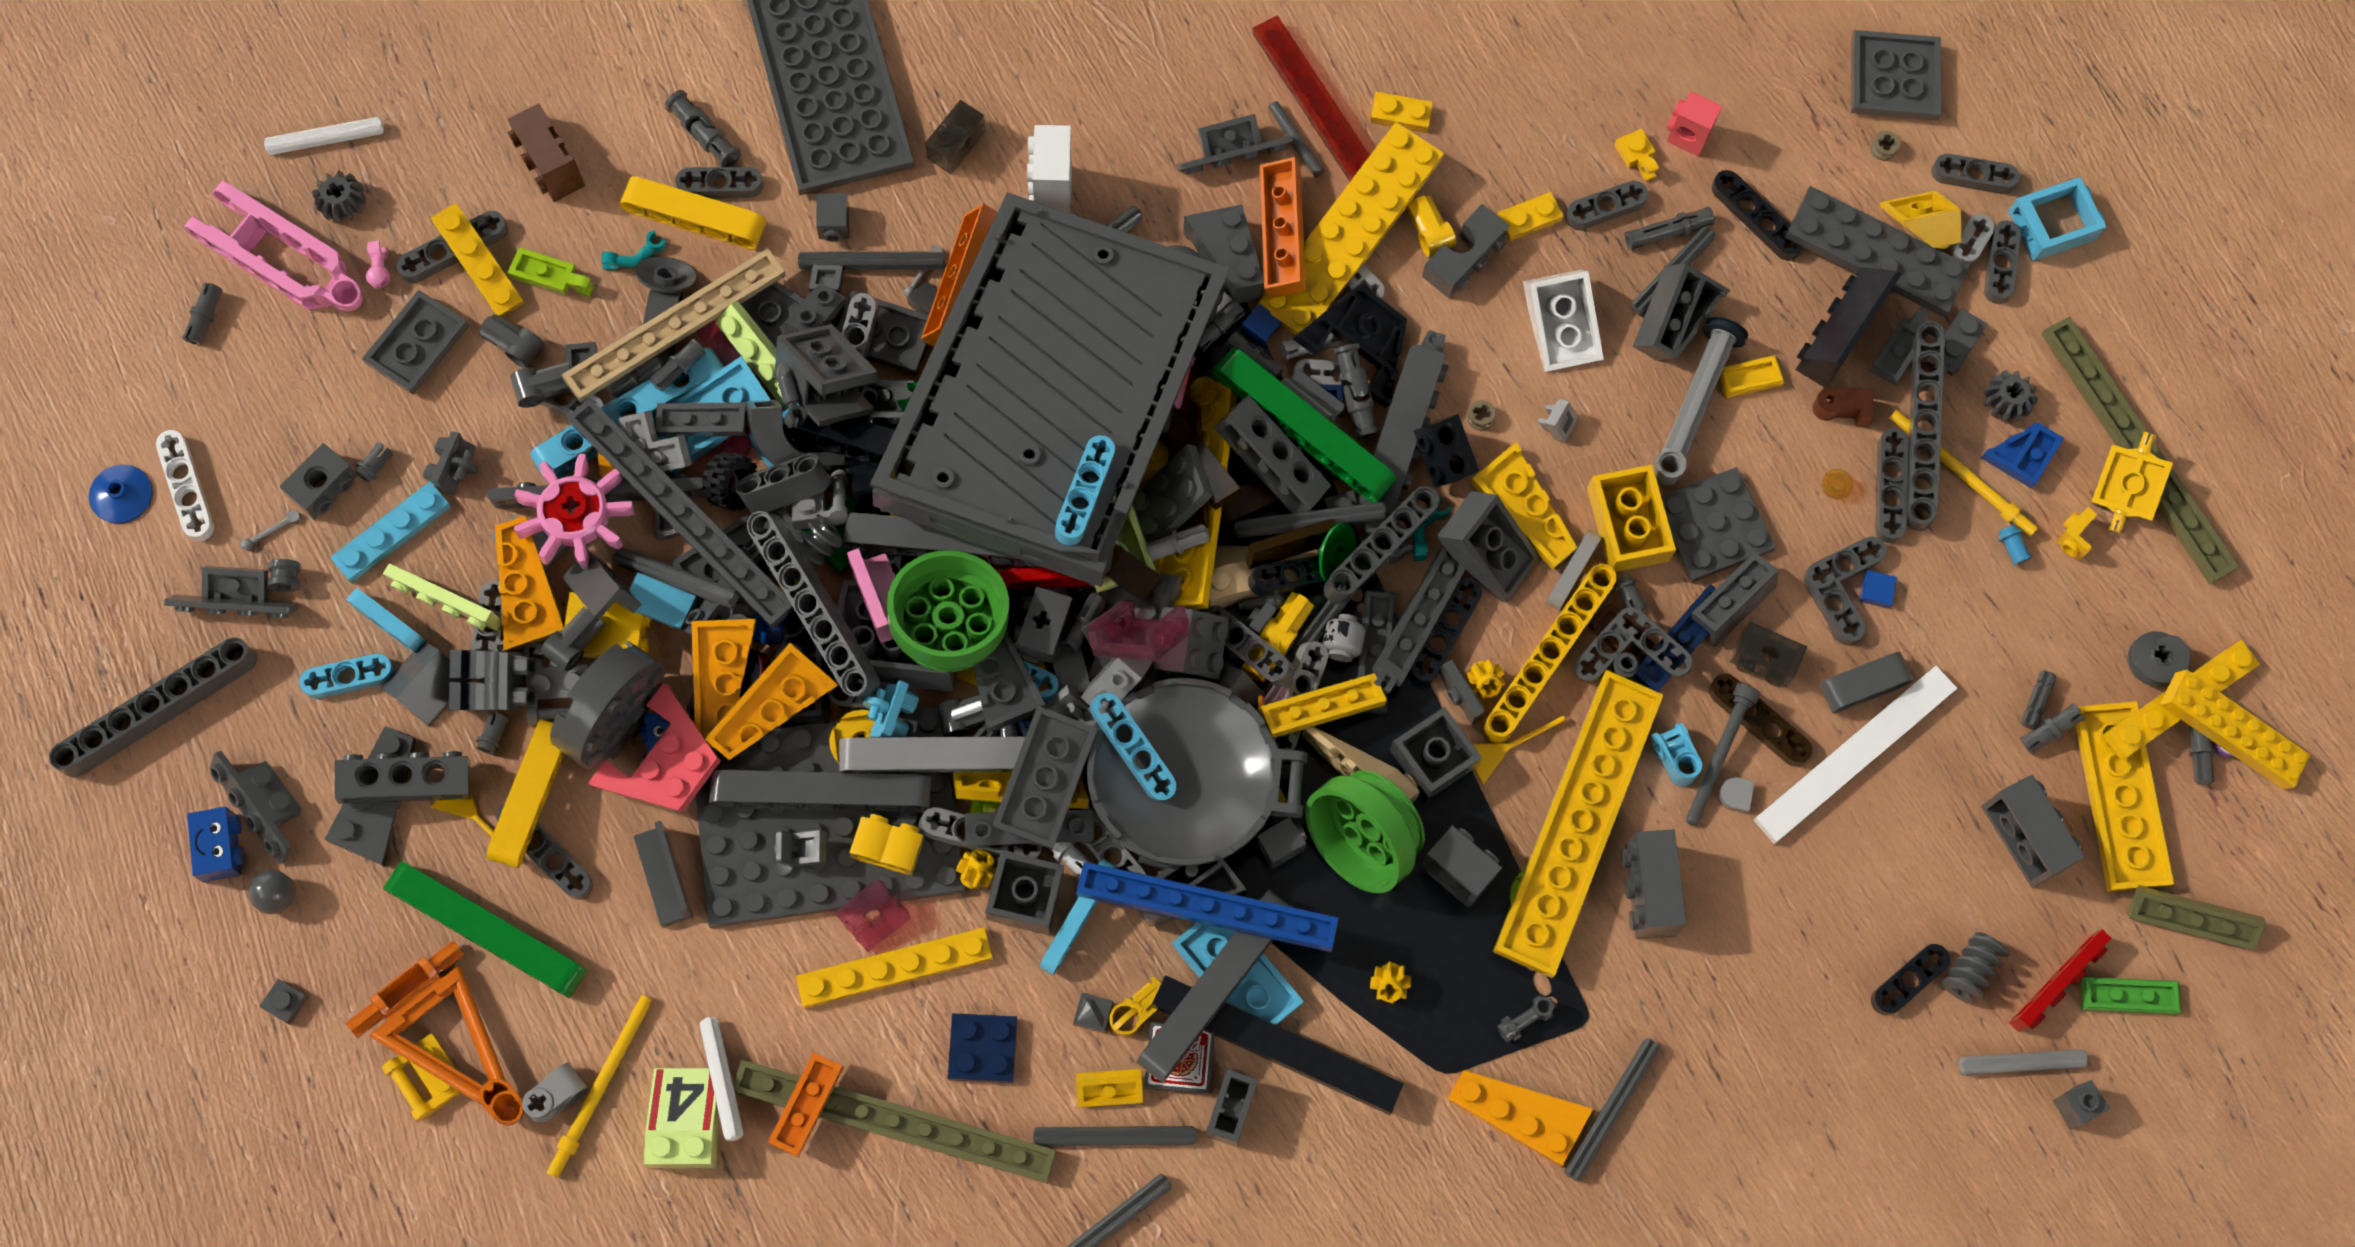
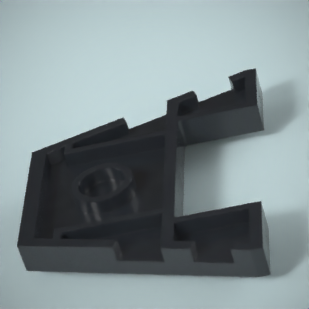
[1293,284,1407,408]

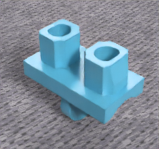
[862,680,919,738]

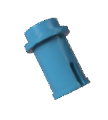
[1998,524,2032,566]

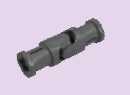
[665,90,741,167]
[1333,343,1380,438]

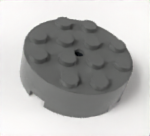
[550,641,665,769]

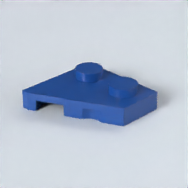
[1981,422,2064,489]

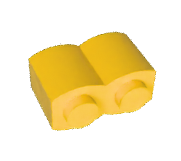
[850,814,924,876]

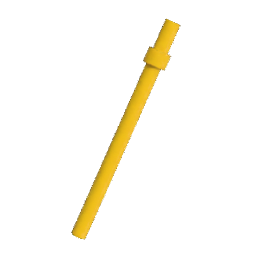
[1889,409,2038,537]
[546,995,653,1179]

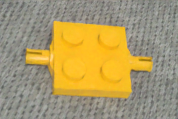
[2091,432,2173,534]

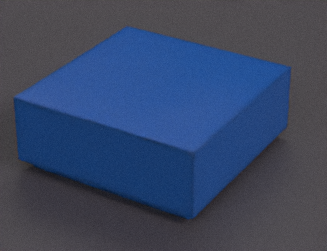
[1240,303,1282,346]
[1859,570,1897,608]

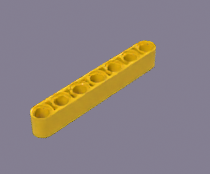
[1483,564,1617,744]

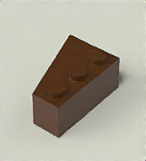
[507,103,585,202]

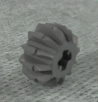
[312,170,366,223]
[1984,370,2038,422]

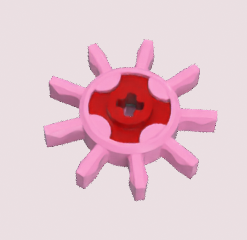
[514,454,635,569]

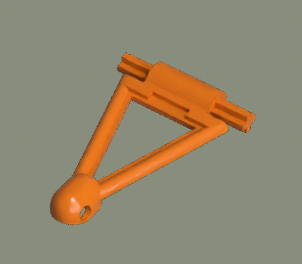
[345,941,524,1126]

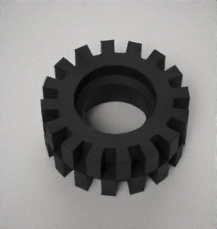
[702,452,757,511]

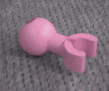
[366,240,391,289]

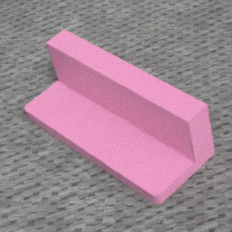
[847,548,895,644]

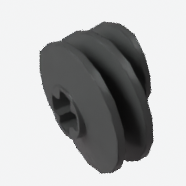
[2127,631,2190,687]

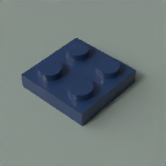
[947,1013,1017,1083]

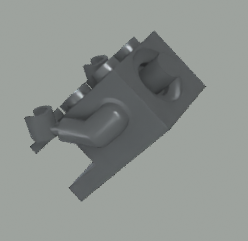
[774,324,878,428]

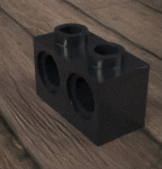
[1413,414,1479,487]

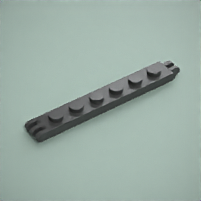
[486,474,707,509]
[1372,544,1465,694]

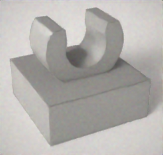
[1538,399,1578,442]
[1045,685,1089,720]

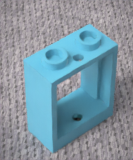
[2008,177,2106,262]

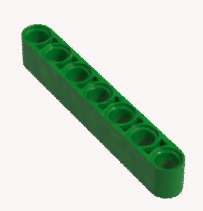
[1212,347,1397,503]
[383,861,588,999]

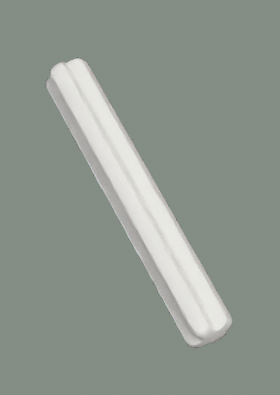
[264,117,384,155]
[699,1017,744,1141]

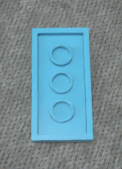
[652,356,771,475]
[1171,923,1304,1026]

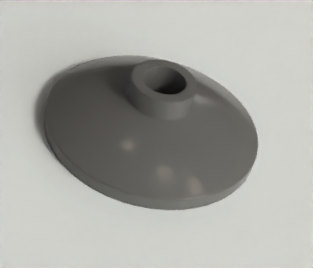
[635,257,696,293]

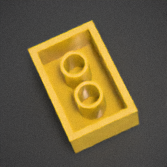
[1587,464,1676,572]

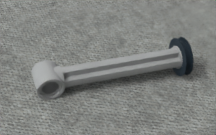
[1652,316,1748,487]

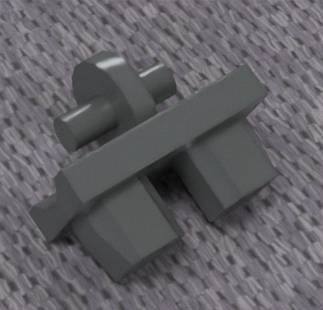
[423,431,478,495]

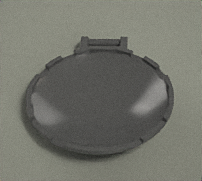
[1087,678,1308,866]

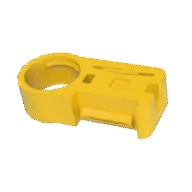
[1109,977,1161,1037]

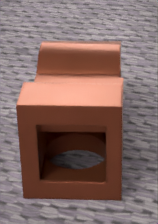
[1812,387,1874,427]

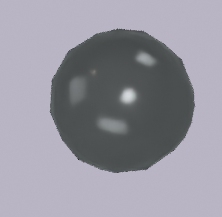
[248,869,295,915]

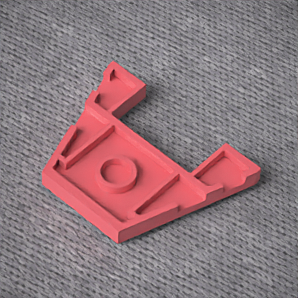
[588,683,721,813]

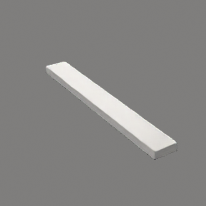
[1753,666,1958,844]

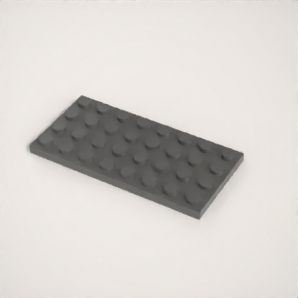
[747,0,914,196]

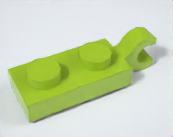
[507,247,594,297]

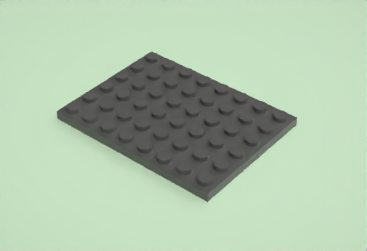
[696,707,965,928]

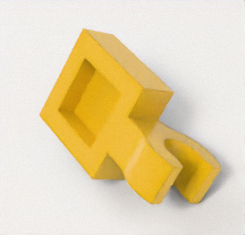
[1614,128,1659,181]

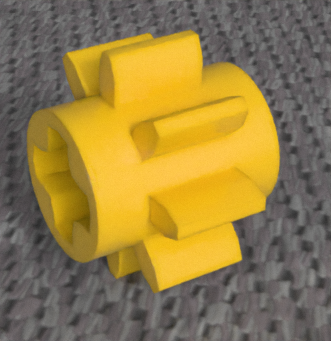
[1465,659,1506,700]
[956,850,997,890]
[1370,961,1411,1003]

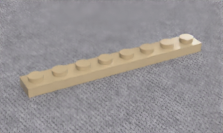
[562,248,785,403]

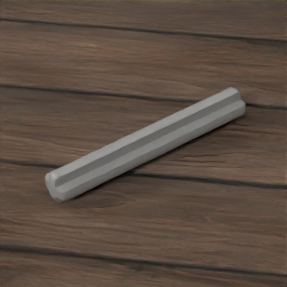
[1958,1049,2088,1075]

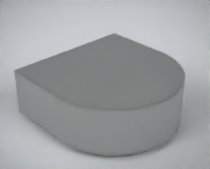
[1719,777,1754,813]

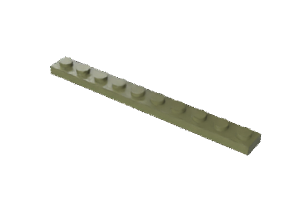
[2041,317,2239,584]
[733,1059,1056,1184]

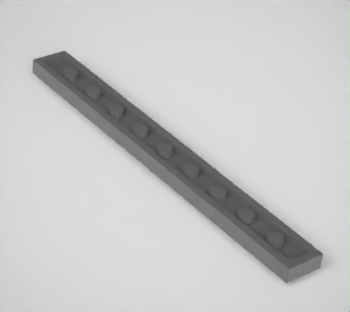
[566,398,794,629]

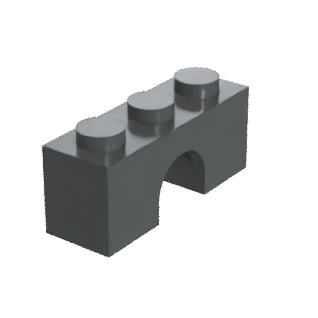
[1422,204,1509,298]

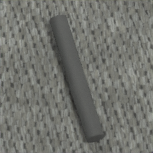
[1268,101,1324,177]

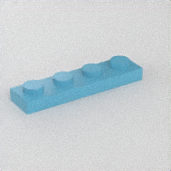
[330,481,451,584]

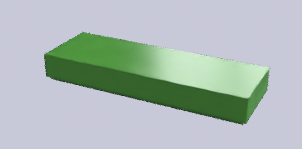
[2079,977,2181,1015]

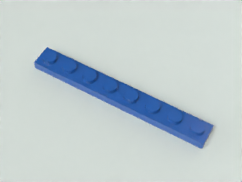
[1076,862,1339,952]

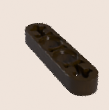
[1709,673,1812,766]

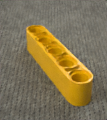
[619,176,767,250]
[486,719,564,869]

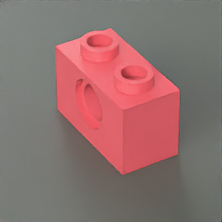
[1666,91,1723,156]

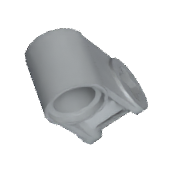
[522,1062,589,1123]

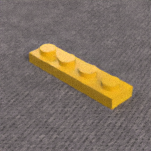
[430,202,524,317]
[1258,673,1387,738]

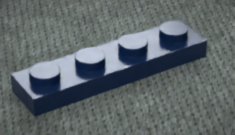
[1632,584,1716,692]

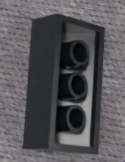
[1796,268,1902,388]

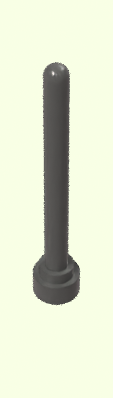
[1686,683,1761,826]

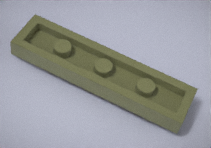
[2127,885,2266,950]

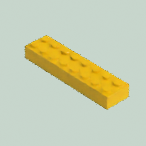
[2160,669,2310,790]

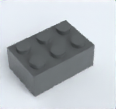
[1981,774,2085,888]
[1621,829,1687,939]

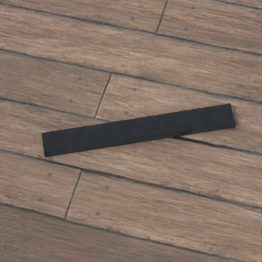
[1151,975,1404,1115]

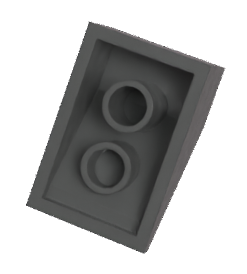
[1437,491,1540,603]

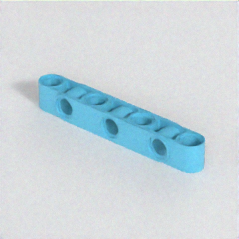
[530,347,724,479]

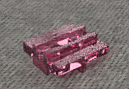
[835,878,911,952]

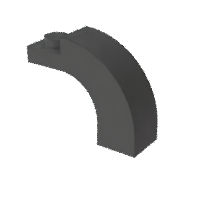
[747,400,845,470]

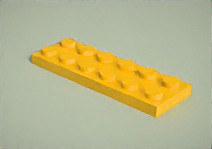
[2075,701,2174,892]

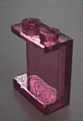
[1087,600,1191,661]

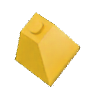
[1880,190,1961,249]

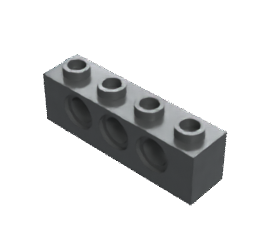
[1214,396,1332,513]
[335,751,471,804]

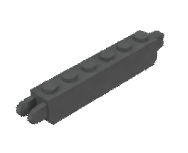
[1358,330,1448,539]

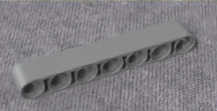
[839,737,1025,773]

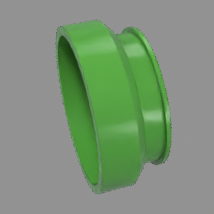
[887,550,1009,672]
[1305,770,1425,893]

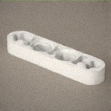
[156,430,214,542]

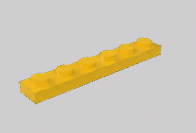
[2102,639,2260,760]
[796,927,993,1009]

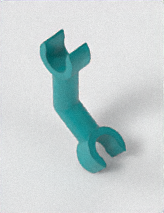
[601,230,667,271]
[1413,497,1451,561]

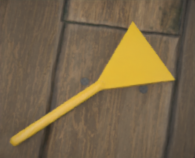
[1473,716,1566,785]
[430,788,523,862]

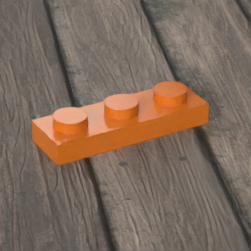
[767,1052,844,1158]

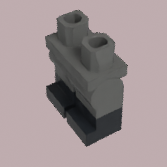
[449,650,536,711]

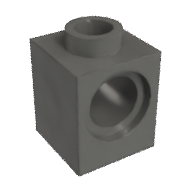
[816,193,849,242]
[1255,817,1307,869]
[2052,1080,2110,1129]

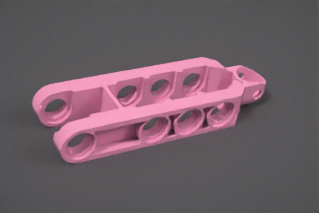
[184,181,363,312]

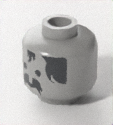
[1322,614,1366,662]

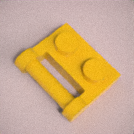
[382,1033,461,1122]

